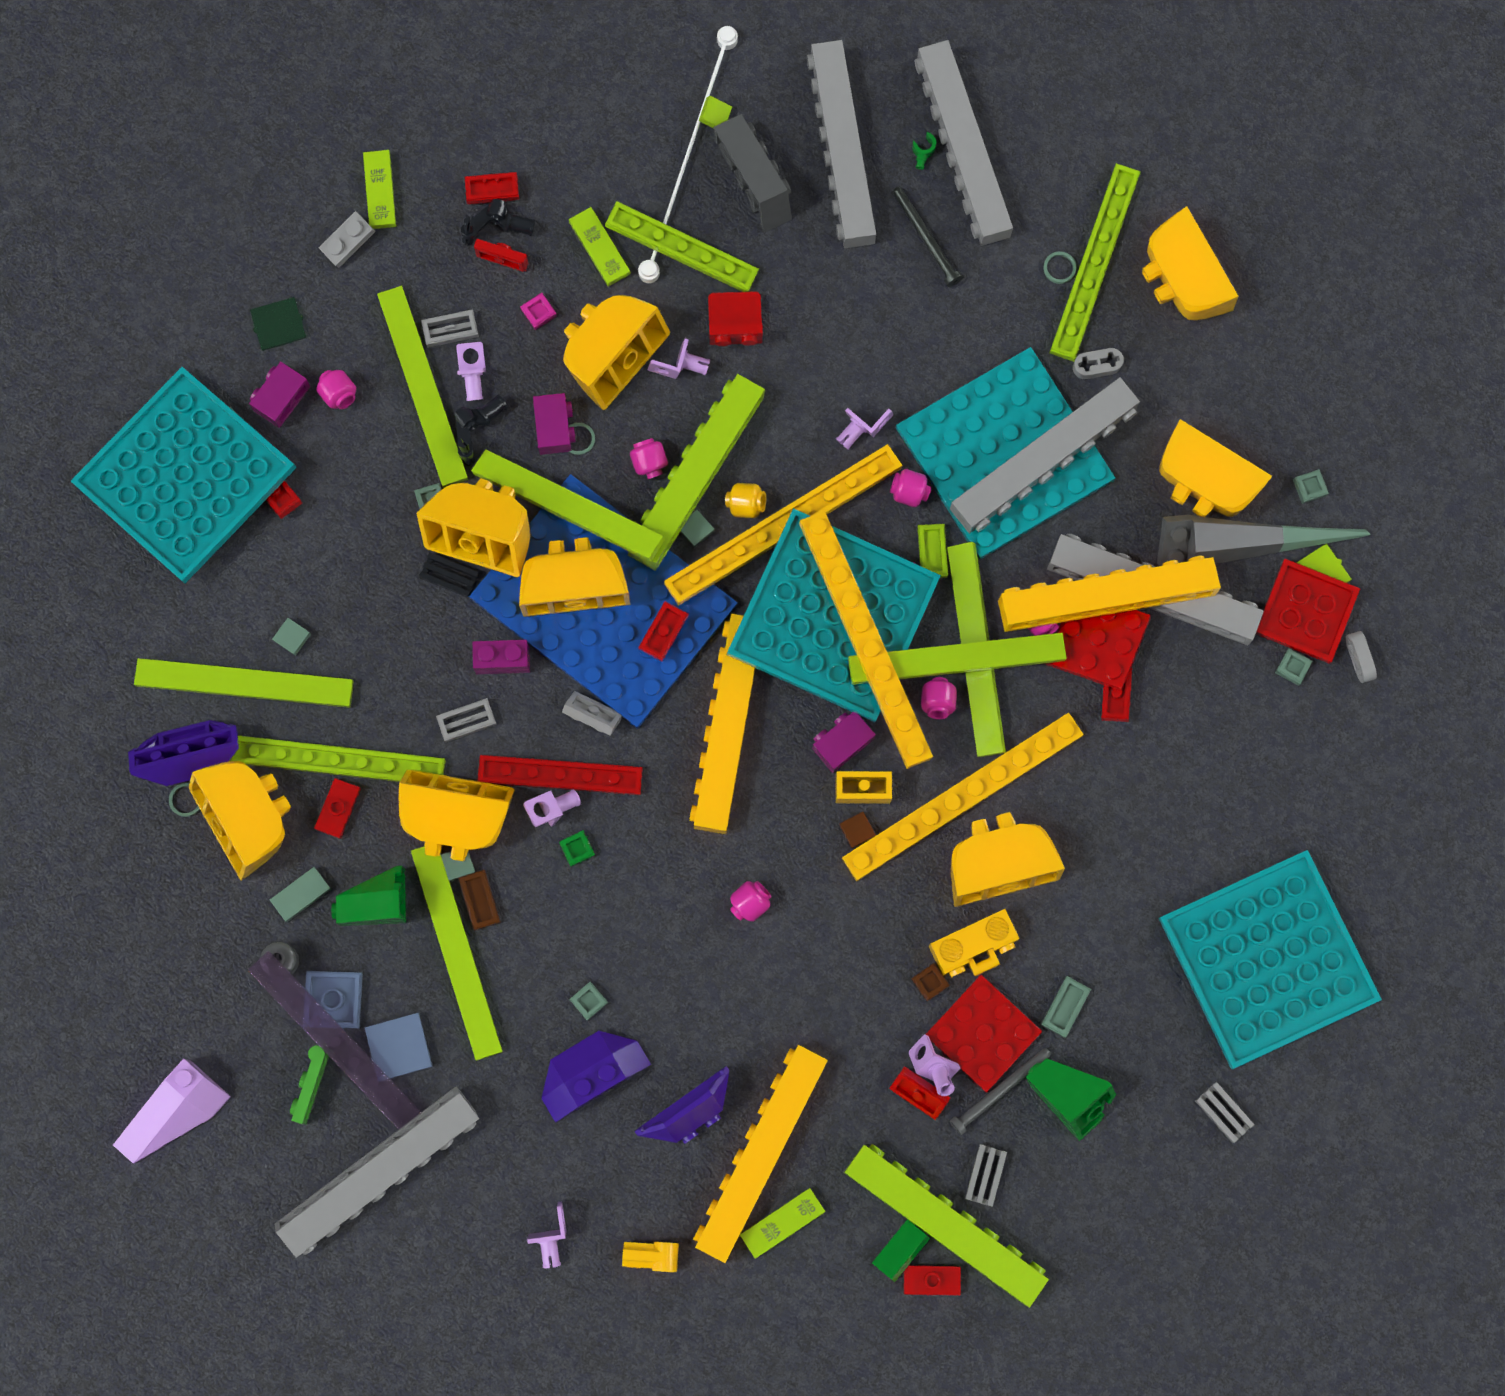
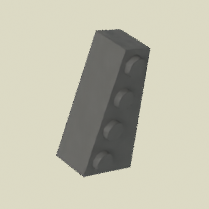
[714,114,792,233]

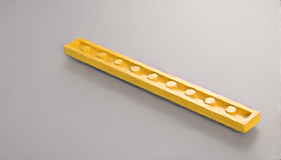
[664,444,903,606]
[799,511,933,769]
[842,713,1084,882]

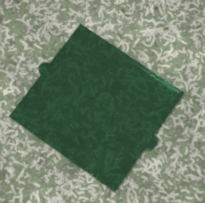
[250,297,307,351]

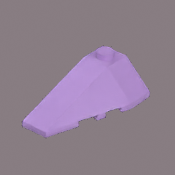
[113,1058,231,1164]

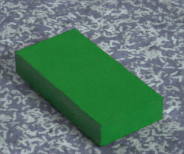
[872,1219,930,1282]

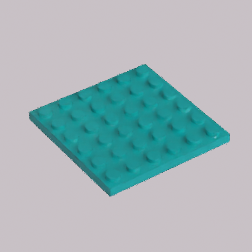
[896,347,1115,560]
[71,367,297,584]
[726,508,941,722]
[1159,850,1382,1069]

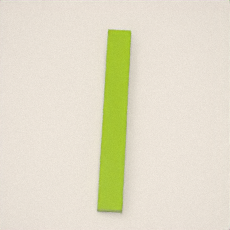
[1049,163,1141,362]
[377,286,468,488]
[471,449,665,562]
[947,542,1006,758]
[848,633,1067,685]
[134,658,354,708]
[229,736,446,782]
[411,846,503,1061]

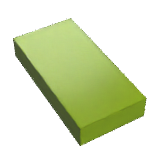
[917,524,948,578]

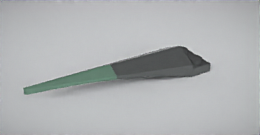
[1157,515,1370,566]

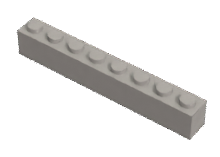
[807,40,876,248]
[914,40,1013,246]
[950,377,1140,534]
[1047,534,1264,646]
[274,1086,479,1258]

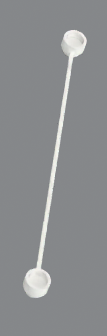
[638,26,738,283]

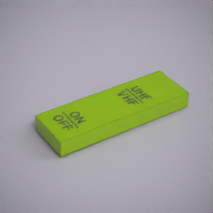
[363,150,396,229]
[569,207,631,287]
[740,1188,825,1259]

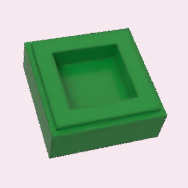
[559,830,595,867]

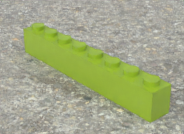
[628,374,765,571]
[844,1144,1049,1308]

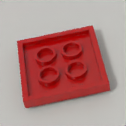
[1256,559,1360,664]
[1046,610,1151,691]
[925,975,1042,1093]

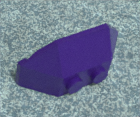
[128,720,239,786]
[541,1031,651,1123]
[635,1066,730,1144]

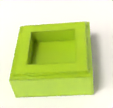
[699,96,732,128]

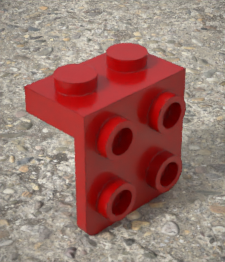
[708,292,763,346]

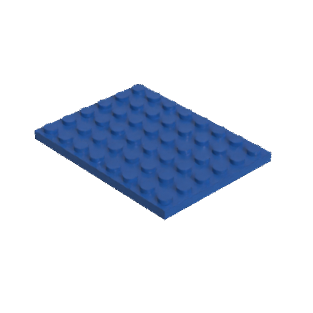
[469,474,738,729]

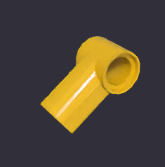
[622,1242,679,1272]

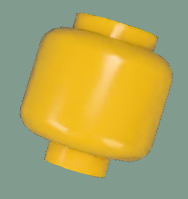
[725,483,766,518]

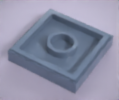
[303,971,363,1029]
[365,1013,433,1082]

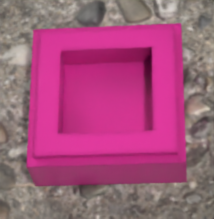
[520,293,557,330]

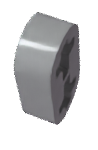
[1073,348,1124,379]
[1346,631,1377,683]

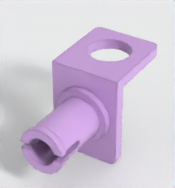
[647,339,710,379]
[456,342,486,401]
[836,408,893,450]
[523,789,581,827]
[909,1034,960,1096]
[527,1201,567,1268]

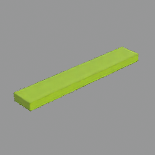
[605,201,759,292]

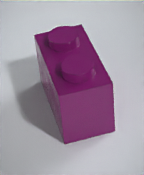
[249,361,311,428]
[533,393,576,455]
[472,640,530,674]
[812,712,876,773]

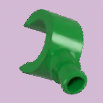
[912,132,936,170]

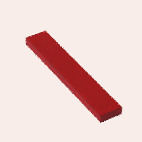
[477,755,643,795]

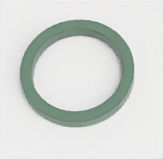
[1043,252,1076,284]
[569,423,595,455]
[169,783,200,817]

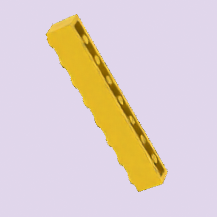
[998,556,1221,632]
[689,614,755,834]
[693,1045,828,1263]

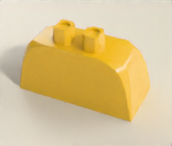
[1142,206,1238,320]
[563,295,670,410]
[1159,419,1272,517]
[416,478,530,577]
[519,537,631,617]
[189,761,291,881]
[399,770,515,861]
[951,812,1065,907]

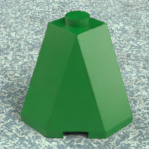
[331,866,406,926]
[1026,1058,1116,1141]

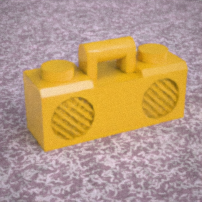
[929,909,1019,978]

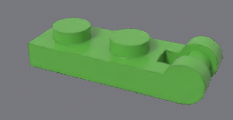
[290,1045,329,1125]

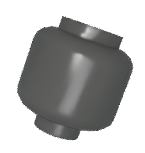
[260,942,299,979]

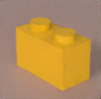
[836,771,892,804]

